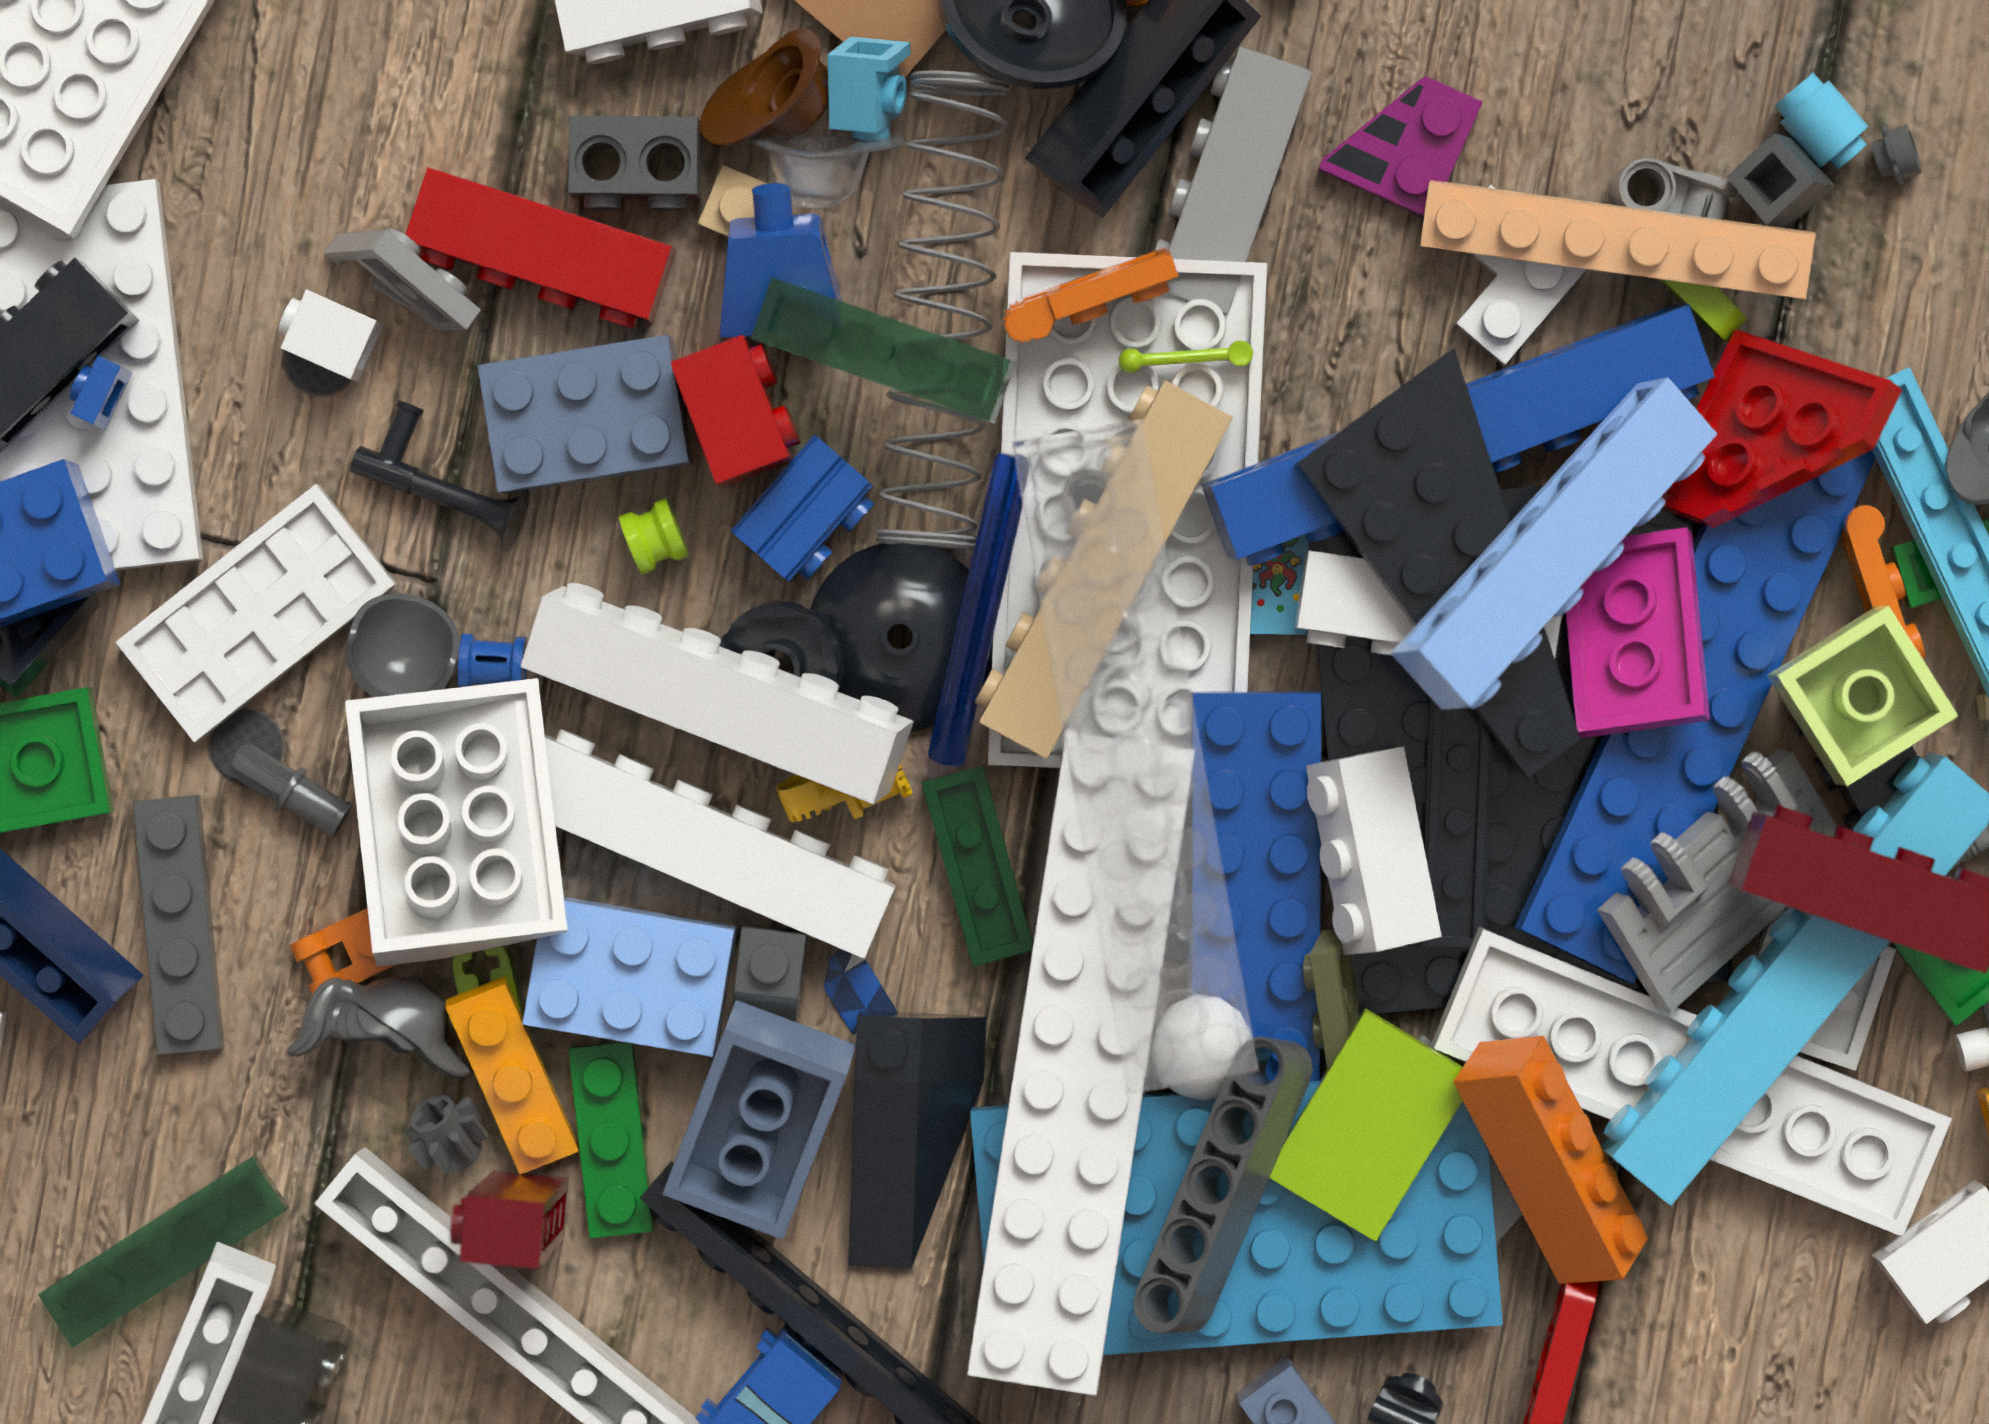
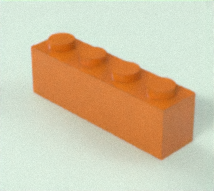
[1453,1036,1648,1284]

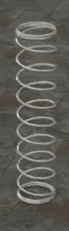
[876,71,1011,550]

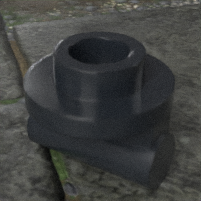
[1367,1373,1443,1424]

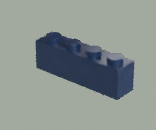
[0,849,144,1044]

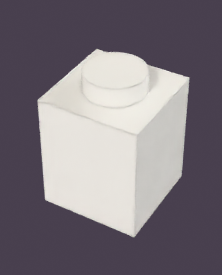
[278,289,384,383]

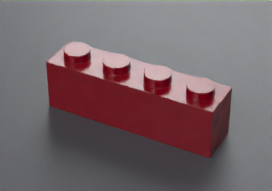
[1728,804,1989,974]
[450,1170,569,1269]

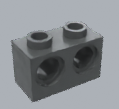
[568,116,702,211]

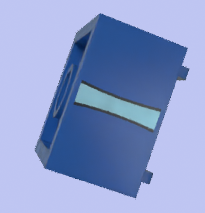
[695,1324,844,1424]

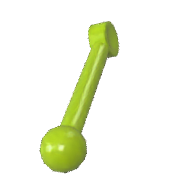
[1118,340,1253,374]

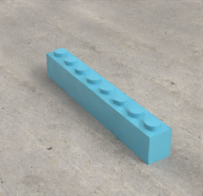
[1601,752,1989,1206]

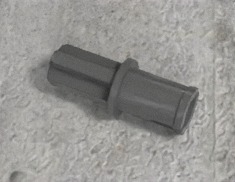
[228,743,353,839]

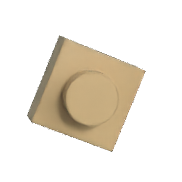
[698,165,767,238]

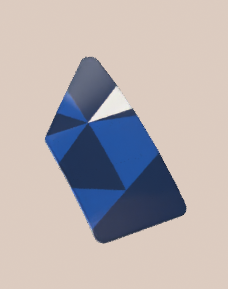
[824,949,897,1035]

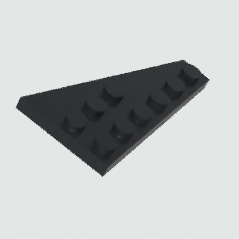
[1295,348,1581,778]

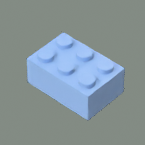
[522,897,739,1057]

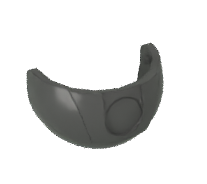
[345,593,460,697]

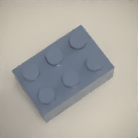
[477,335,693,495]
[662,1000,856,1240]

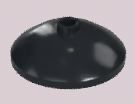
[937,0,1127,89]
[810,543,994,732]

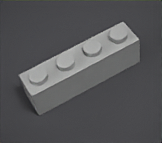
[1155,46,1312,315]

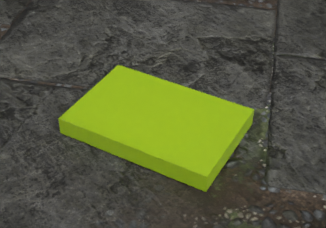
[1270,1008,1463,1242]

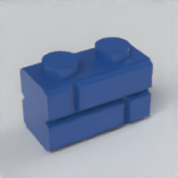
[731,435,875,582]

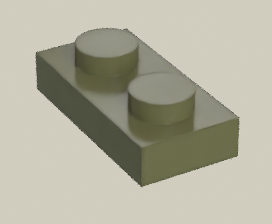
[1303,929,1361,1070]

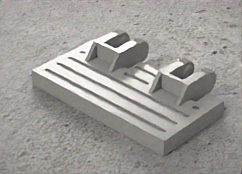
[1597,748,1836,1012]

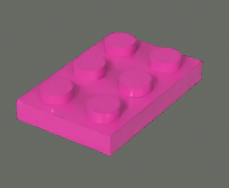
[1566,527,1710,738]

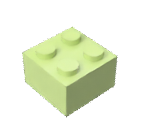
[1767,605,1958,786]

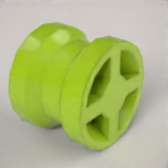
[619,498,690,575]

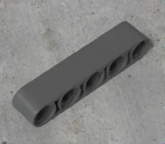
[1133,1037,1313,1333]

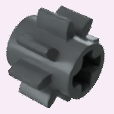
[404,1094,488,1174]

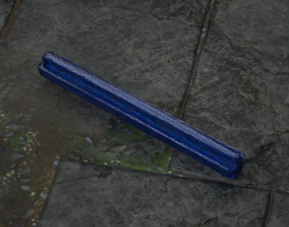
[928,453,1032,766]

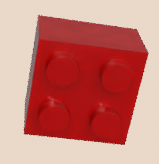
[670,335,801,488]

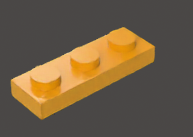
[445,976,579,1175]

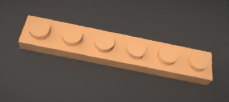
[1420,180,1816,299]

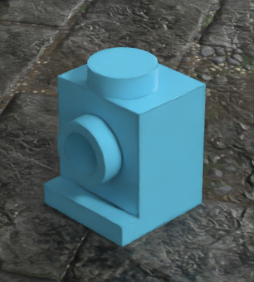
[828,36,911,141]

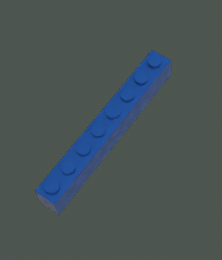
[1201,304,1714,566]

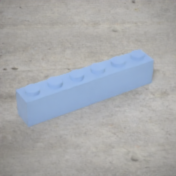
[1391,377,1717,710]

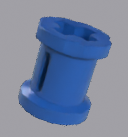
[458,633,528,688]

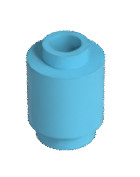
[1774,72,1868,170]

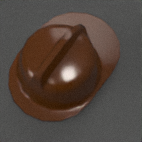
[700,28,829,147]

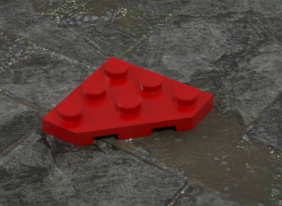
[1661,329,1902,528]

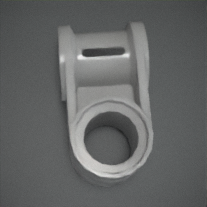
[1609,158,1739,220]

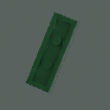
[921,765,1033,967]

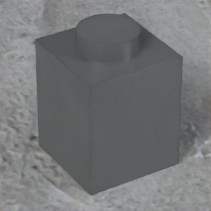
[1727,133,1835,229]

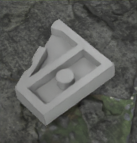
[323,229,481,331]

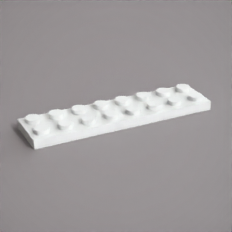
[1430,927,1952,1237]

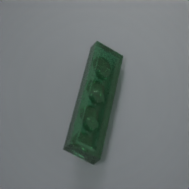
[751,277,1016,423]
[38,1154,290,1348]

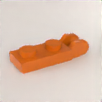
[1003,247,1179,344]

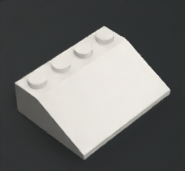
[345,678,568,967]

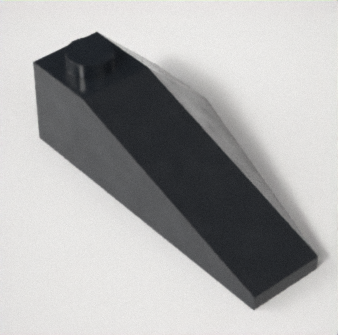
[848,1011,987,1268]

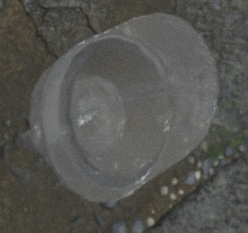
[750,132,905,209]

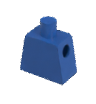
[720,183,843,338]

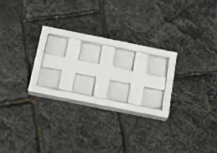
[116,484,398,742]

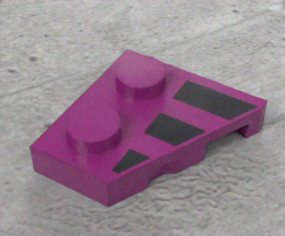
[1317,76,1483,218]

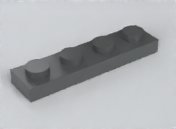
[133,795,225,1055]

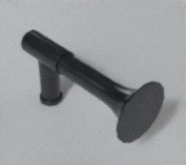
[350,400,530,552]

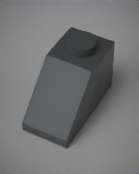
[733,924,809,1023]

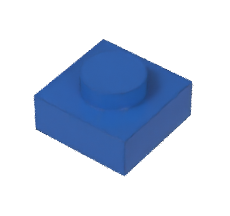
[69,356,132,430]

